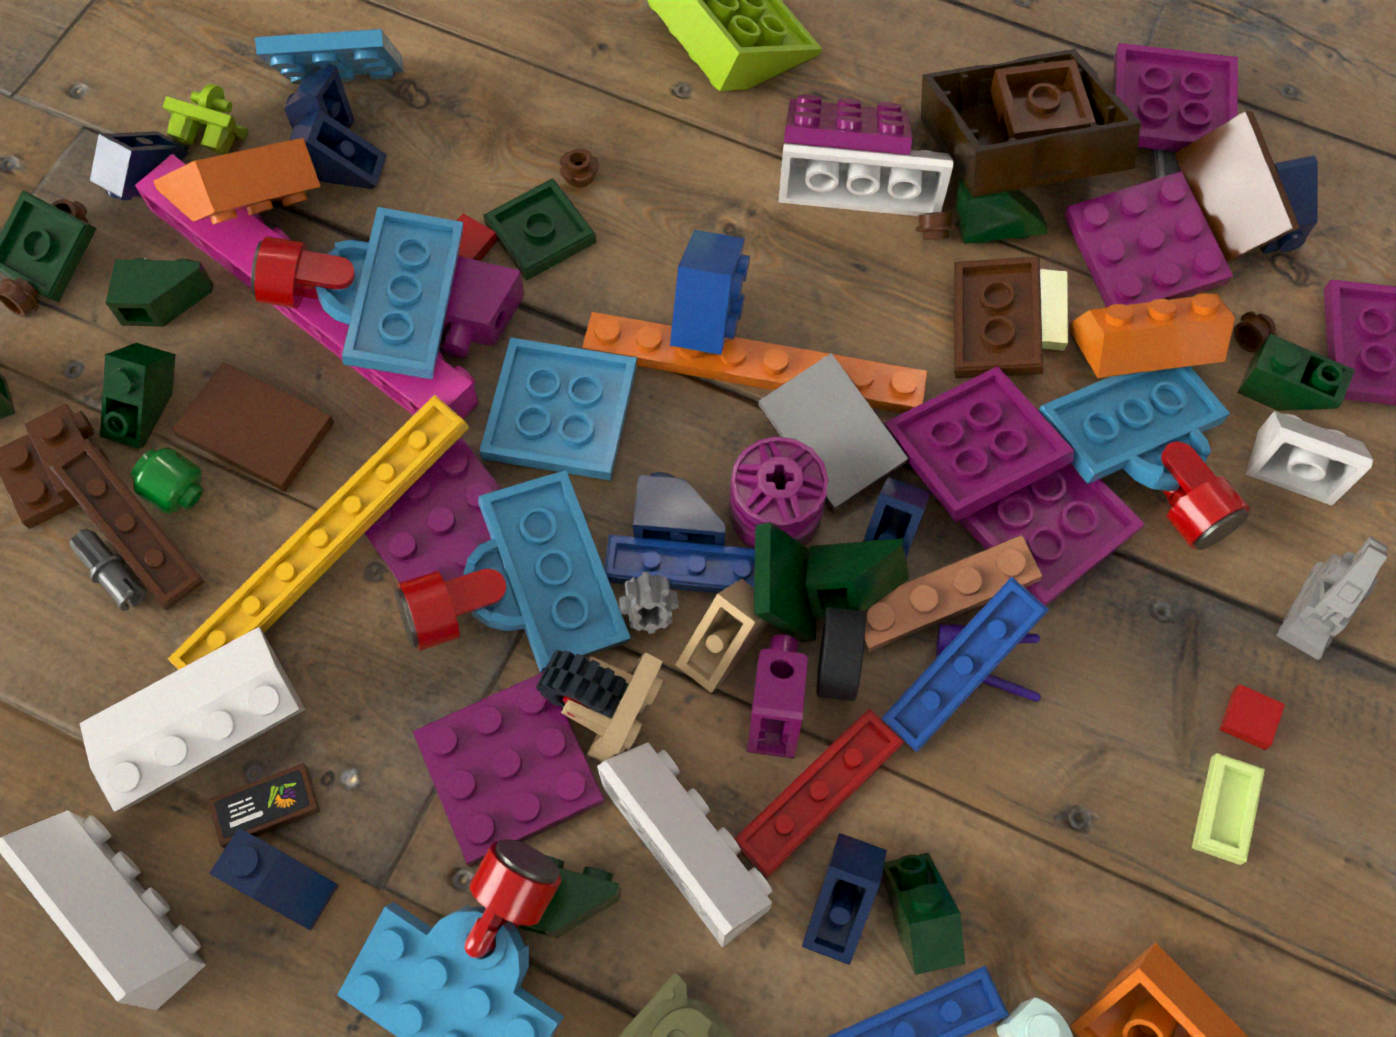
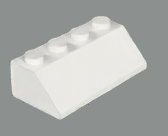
[778,143,953,216]
[80,627,306,812]
[597,742,773,948]
[0,810,206,1010]

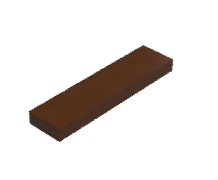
[48,439,205,610]

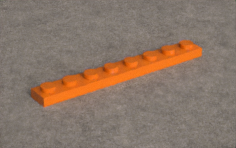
[582,312,928,413]

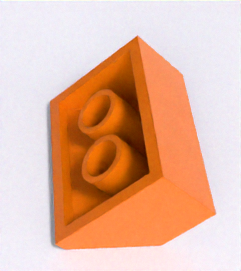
[154,138,321,225]
[1069,293,1235,378]
[1069,942,1248,1037]

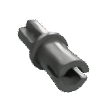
[70,529,147,611]

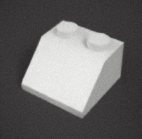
[1245,411,1373,506]

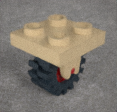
[536,650,663,763]

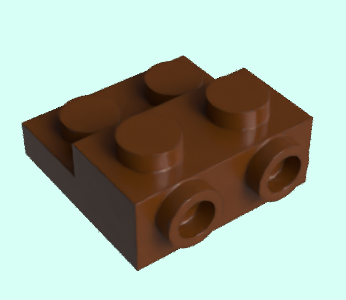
[990,59,1096,140]
[0,404,112,529]

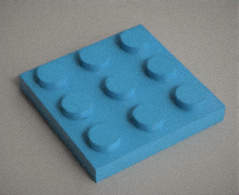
[255,29,404,85]
[479,338,637,481]

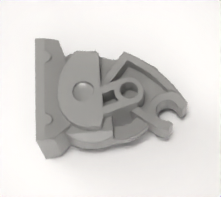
[1276,536,1388,660]

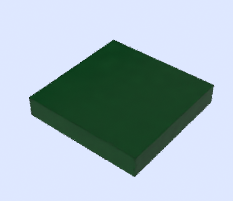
[483,178,597,281]
[0,190,97,302]
[754,522,816,642]

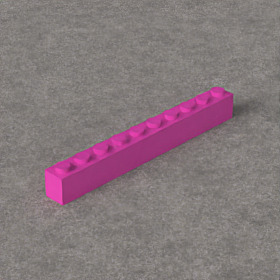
[135,154,479,419]

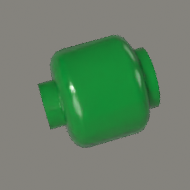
[130,447,204,514]

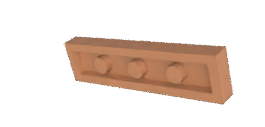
[865,535,1043,652]

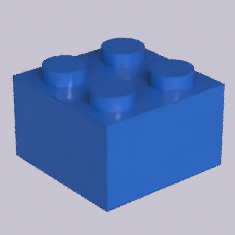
[670,230,750,355]

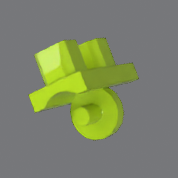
[162,83,248,155]

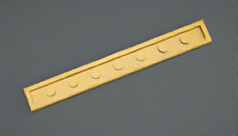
[168,395,469,670]

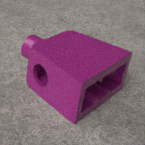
[442,256,525,358]
[747,635,808,759]

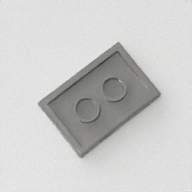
[759,353,908,511]

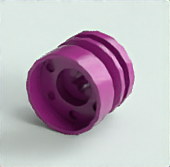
[729,436,829,549]

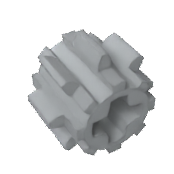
[619,572,679,634]

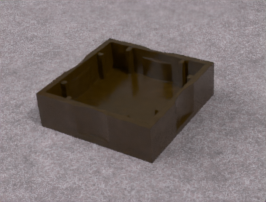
[921,49,1141,198]

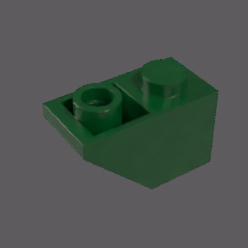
[956,178,1048,244]
[106,258,214,327]
[1237,334,1355,411]
[100,342,176,449]
[806,538,909,618]
[882,852,965,975]
[518,855,621,939]

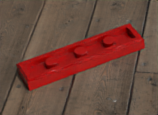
[734,708,904,880]

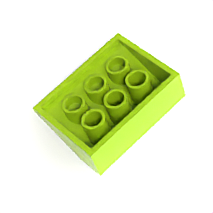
[647,0,822,91]

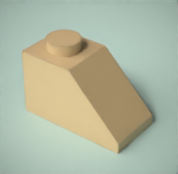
[675,579,768,693]

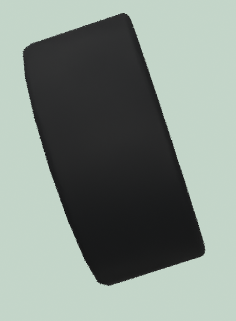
[817,607,866,701]

